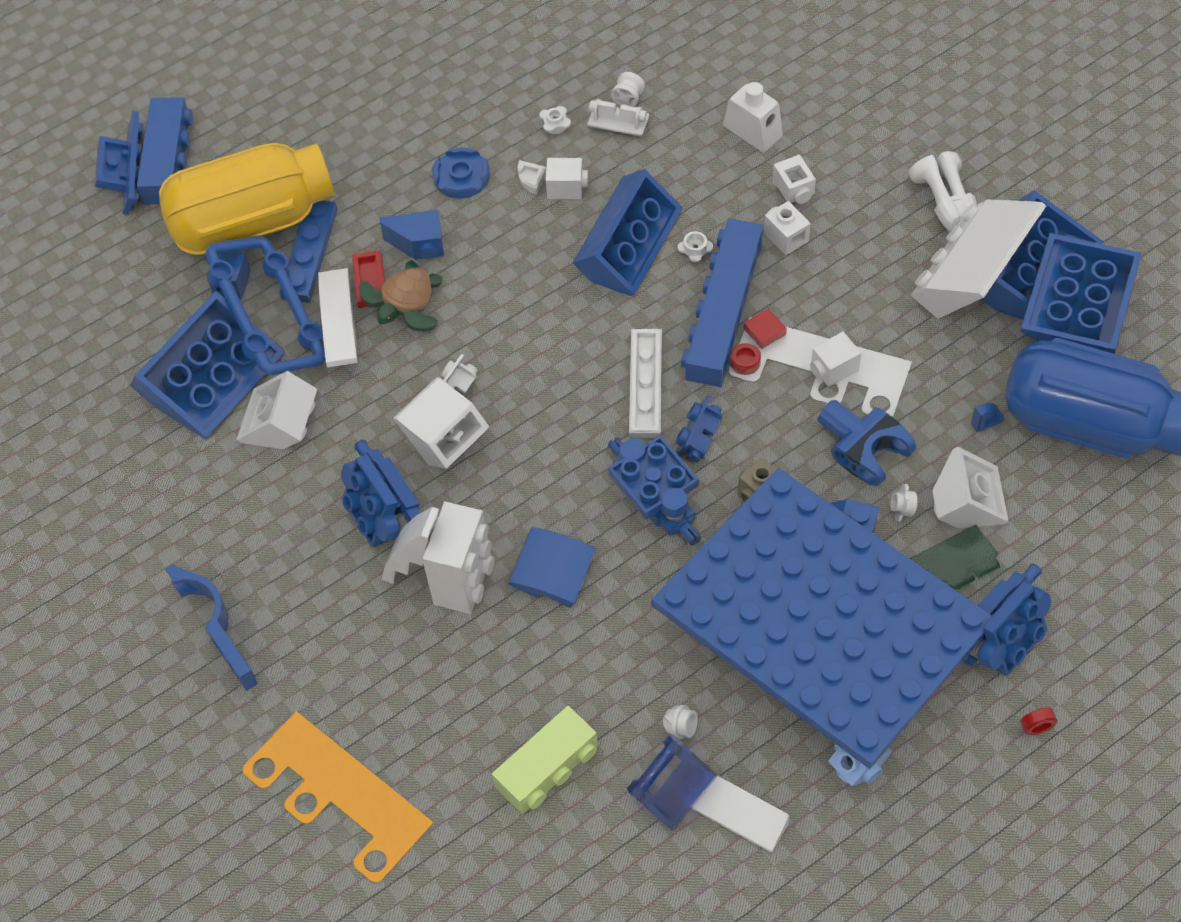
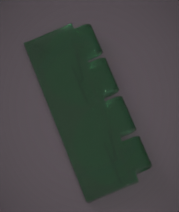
[910,524,1000,590]

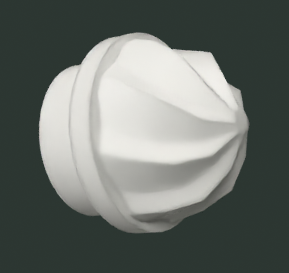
[663,705,698,739]

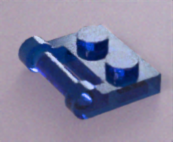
[627,734,718,830]

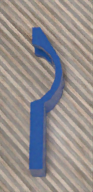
[165,565,258,691]

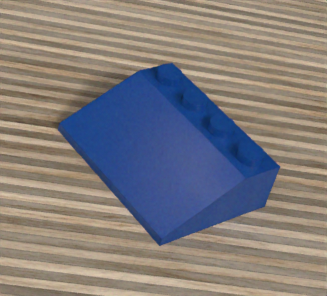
[982,190,1103,320]
[1020,233,1142,354]
[130,291,285,439]

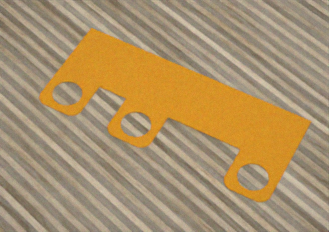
[243,711,434,882]

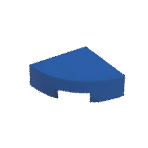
[971,403,1004,432]

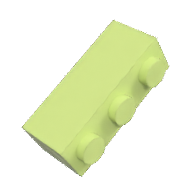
[492,706,598,815]

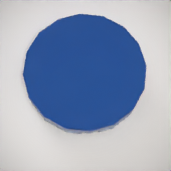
[432,147,490,199]

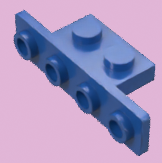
[95,110,143,215]

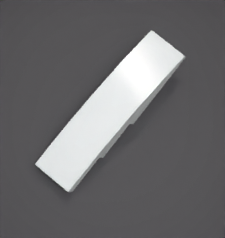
[318,268,358,368]
[381,507,439,584]

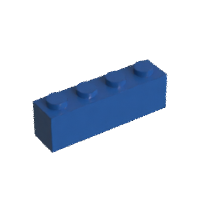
[137,97,193,205]

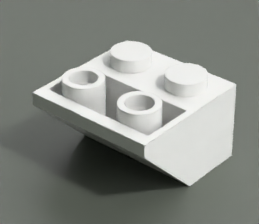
[393,377,489,469]

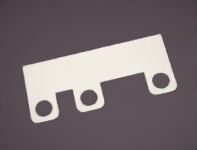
[729,317,912,417]

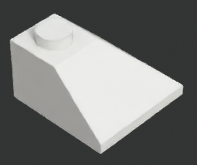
[932,447,1009,528]

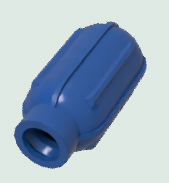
[1005,338,1181,458]

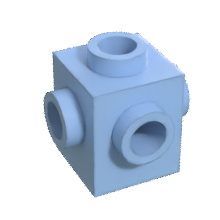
[828,744,893,786]

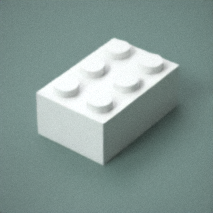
[422,501,494,614]

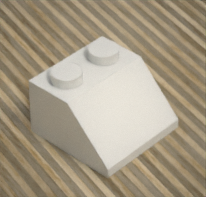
[236,371,317,449]

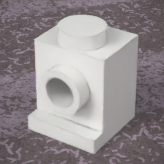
[772,154,816,204]

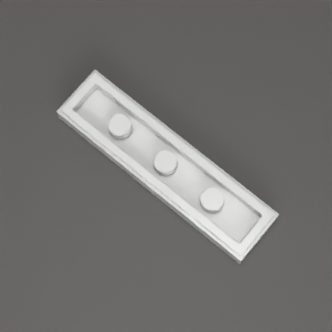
[629,329,662,439]

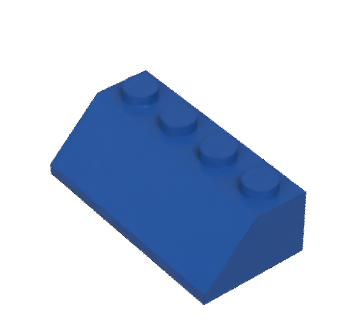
[572,168,683,296]

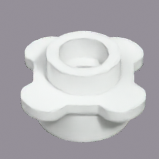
[539,106,571,134]
[678,231,713,262]
[890,484,917,522]

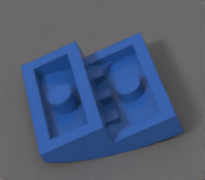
[508,527,596,608]

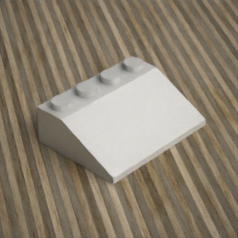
[911,199,1046,319]

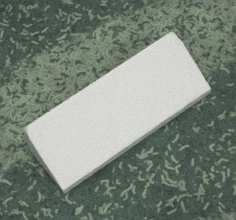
[679,765,789,853]

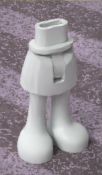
[908,151,977,233]

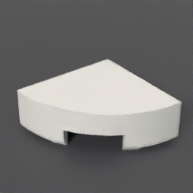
[518,160,546,195]

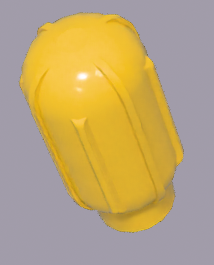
[159,143,335,255]

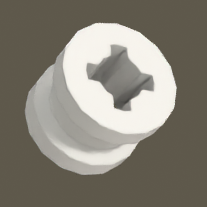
[611,72,645,107]

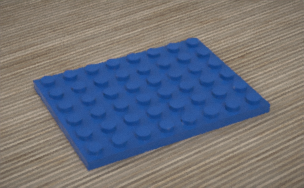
[651,468,992,769]

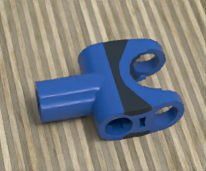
[817,400,916,486]

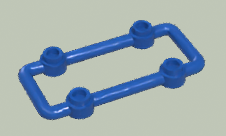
[205,236,326,375]

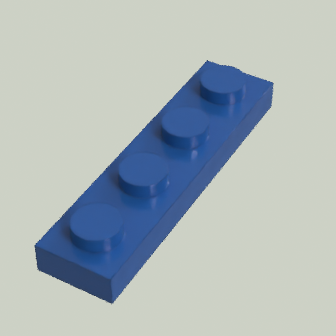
[279,201,337,303]

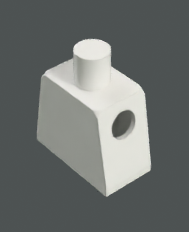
[723,82,783,153]

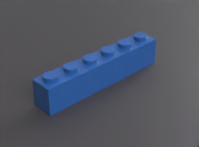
[681,218,763,387]

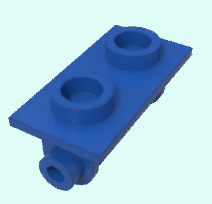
[675,395,722,462]

